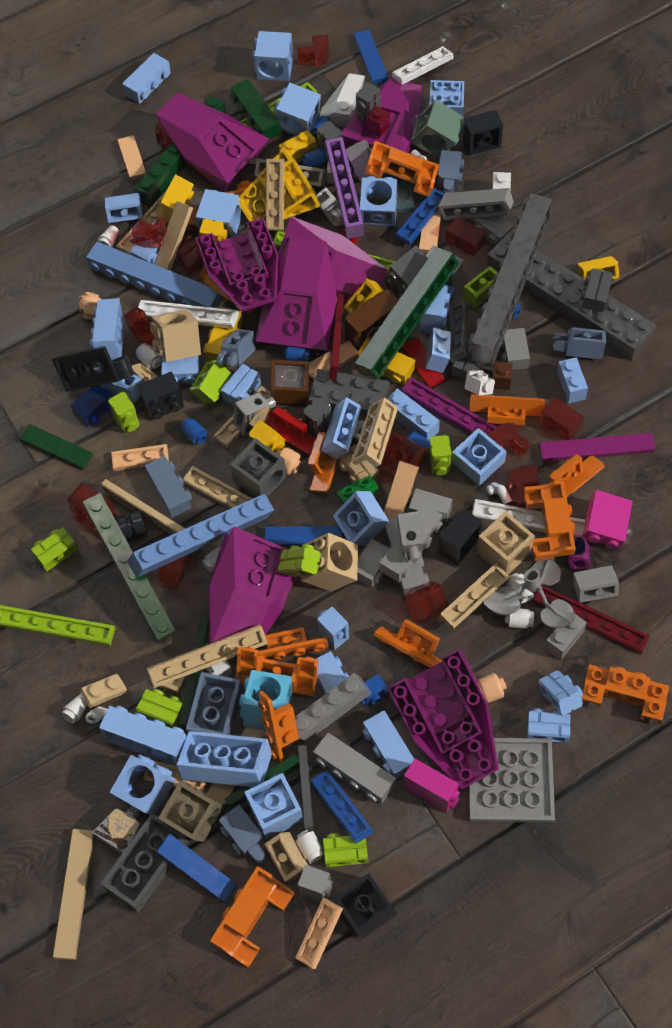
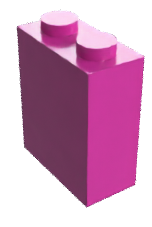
[582,490,633,549]
[404,759,460,813]

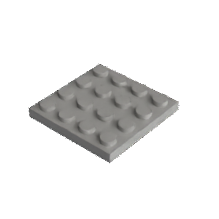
[469,738,555,822]

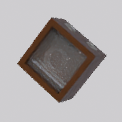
[270,360,309,404]

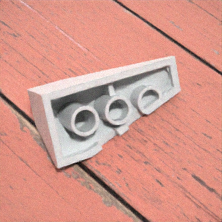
[319,73,365,127]

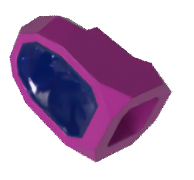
[568,536,590,571]

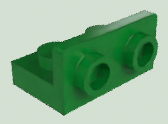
[336,475,378,507]

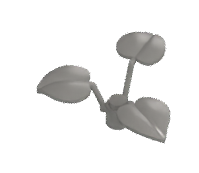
[484,560,575,628]

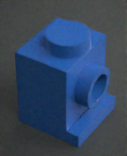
[360,674,389,706]

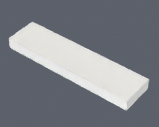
[392,46,453,85]

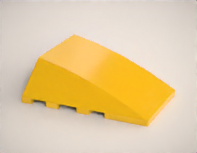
[239,146,322,223]

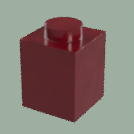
[366,105,390,138]

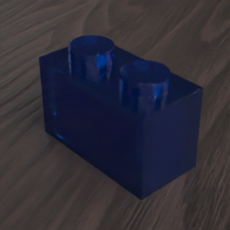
[70,385,113,427]

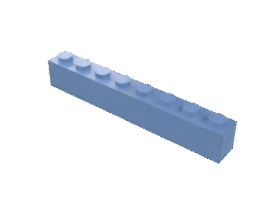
[86,242,221,308]
[127,494,274,578]

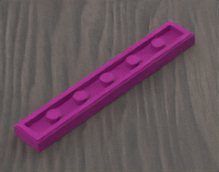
[401,377,504,443]
[539,433,655,462]

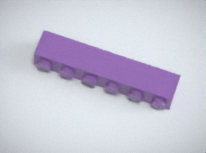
[325,137,364,239]

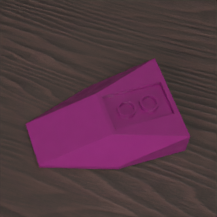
[342,77,422,153]
[155,92,269,192]
[278,217,388,304]
[196,218,279,312]
[256,236,337,352]
[209,526,296,658]
[388,649,499,789]

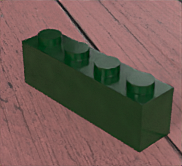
[230,79,281,139]

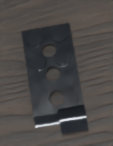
[52,346,134,392]

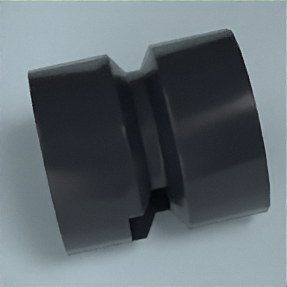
[115,510,147,540]

